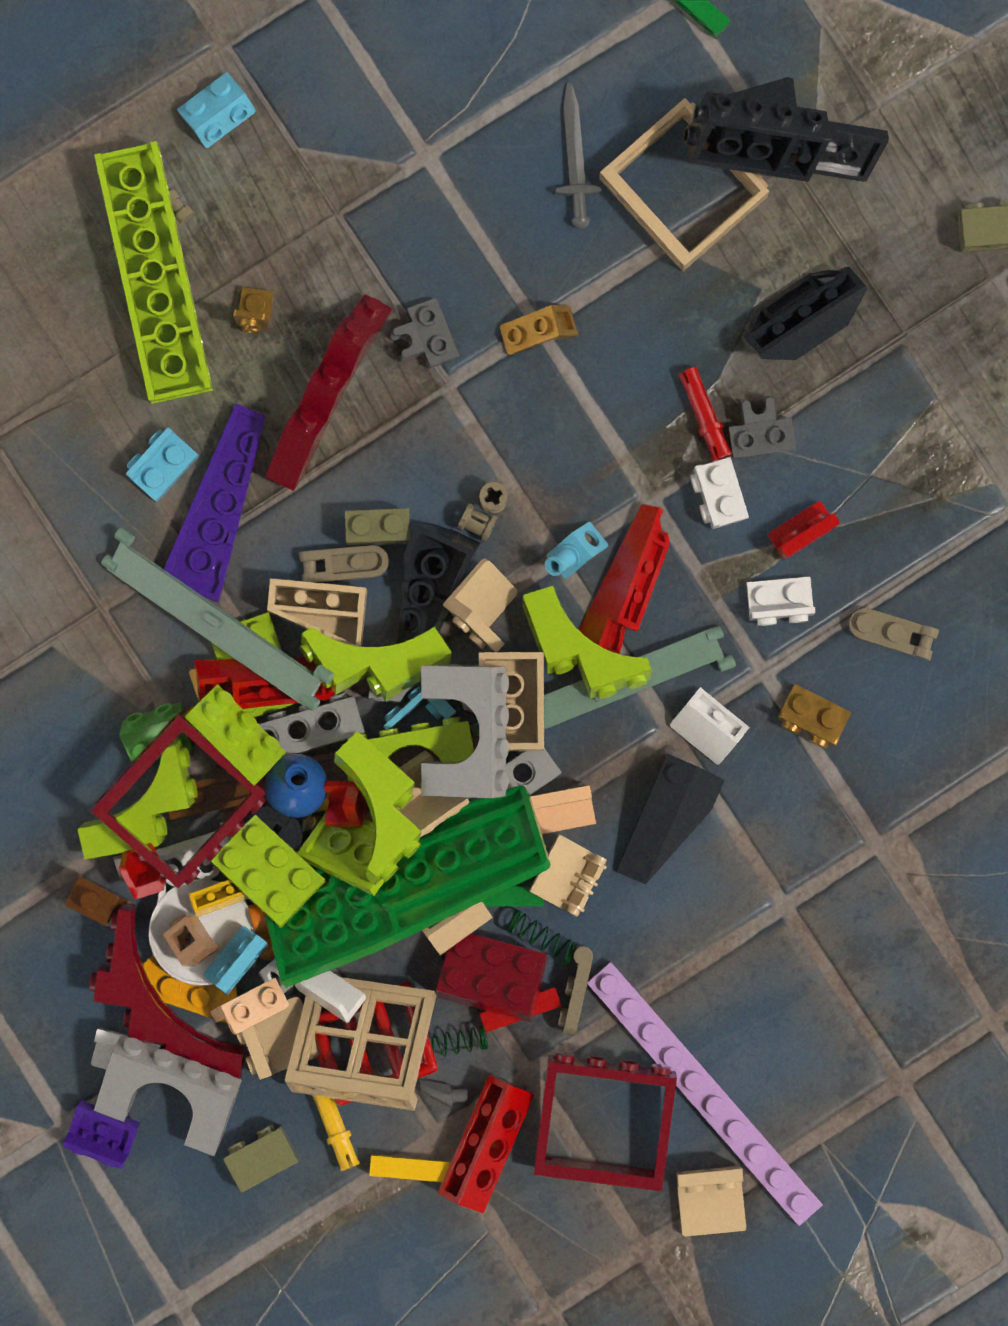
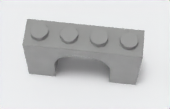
[421,665,509,798]
[94,1034,242,1156]

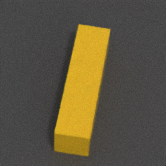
[189,880,249,917]
[369,1154,451,1182]

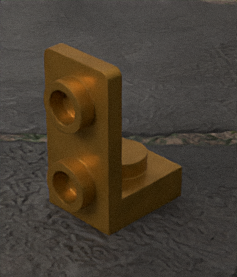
[233,287,274,334]
[500,305,578,355]

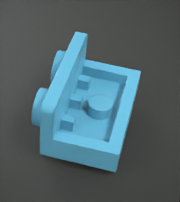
[177,72,256,148]

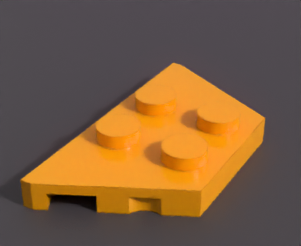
[143,955,238,1024]

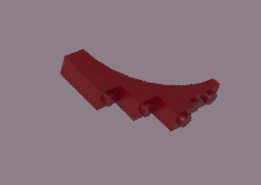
[265,294,393,491]
[89,903,246,1079]

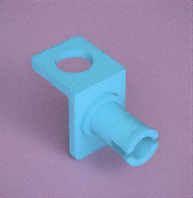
[545,522,608,579]

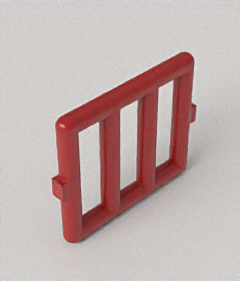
[315,982,438,1106]

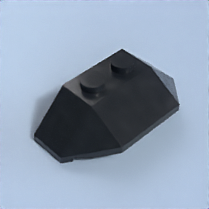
[744,267,867,360]

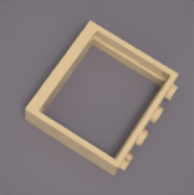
[599,98,769,272]

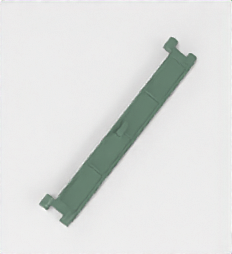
[101,528,334,711]
[469,626,736,737]

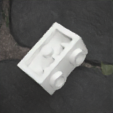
[690,457,749,529]
[746,577,815,626]

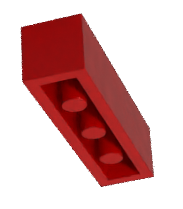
[480,987,562,1033]

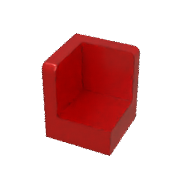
[324,781,368,827]
[119,843,167,900]

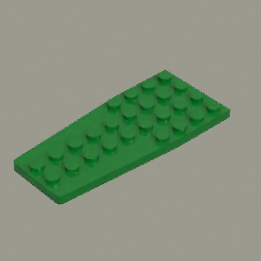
[265,785,551,988]

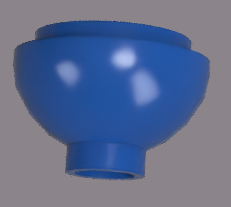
[264,754,328,818]

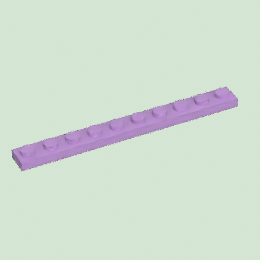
[587,962,823,1226]

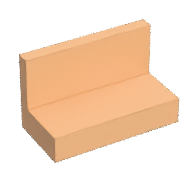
[531,785,596,834]

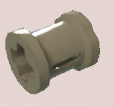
[479,482,508,514]
[457,503,498,543]

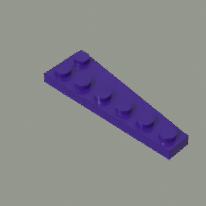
[164,404,266,603]

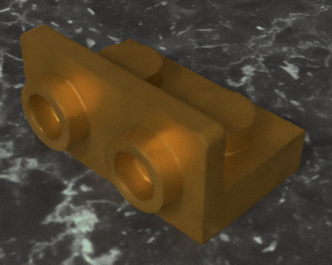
[777,684,852,749]

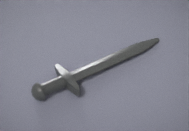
[555,83,602,229]

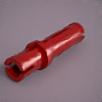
[678,367,732,462]

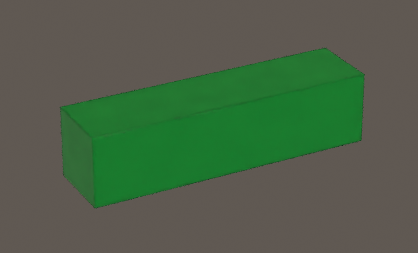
[672,0,730,39]
[482,886,544,907]

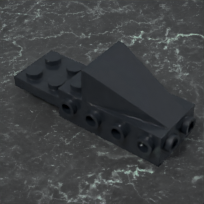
[683,77,889,182]

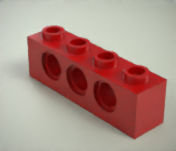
[438,1075,535,1213]

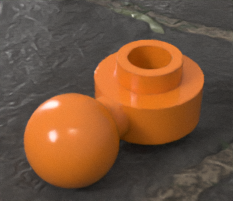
[248,904,275,960]

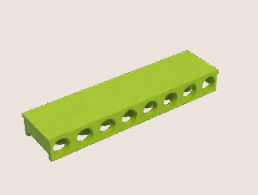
[94,141,213,404]

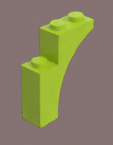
[523,586,652,699]
[300,627,452,701]
[334,731,421,885]
[78,740,197,860]

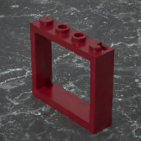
[91,711,266,889]
[534,1052,677,1192]

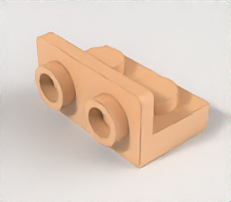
[210,978,289,1035]

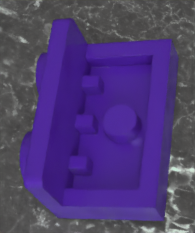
[62,1100,141,1169]

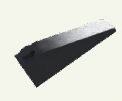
[397,523,481,644]
[616,754,725,885]

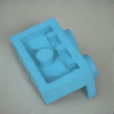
[126,427,199,502]
[203,926,268,996]

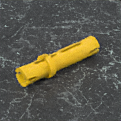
[312,1095,360,1171]

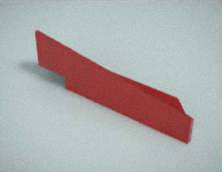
[579,504,670,654]
[194,657,335,709]

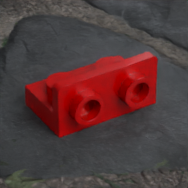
[768,501,840,561]

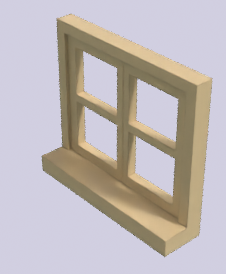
[285,977,437,1111]

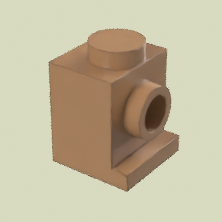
[162,914,219,967]

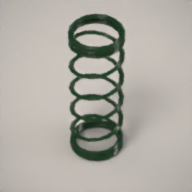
[506,910,579,965]
[421,1025,489,1061]

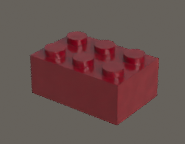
[436,934,548,1022]

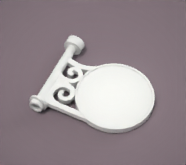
[113,822,255,986]

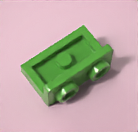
[119,703,194,762]

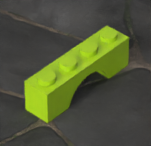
[342,717,474,781]

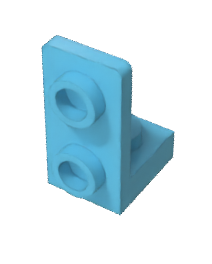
[383,684,456,730]

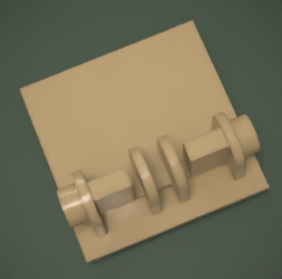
[529,834,607,917]

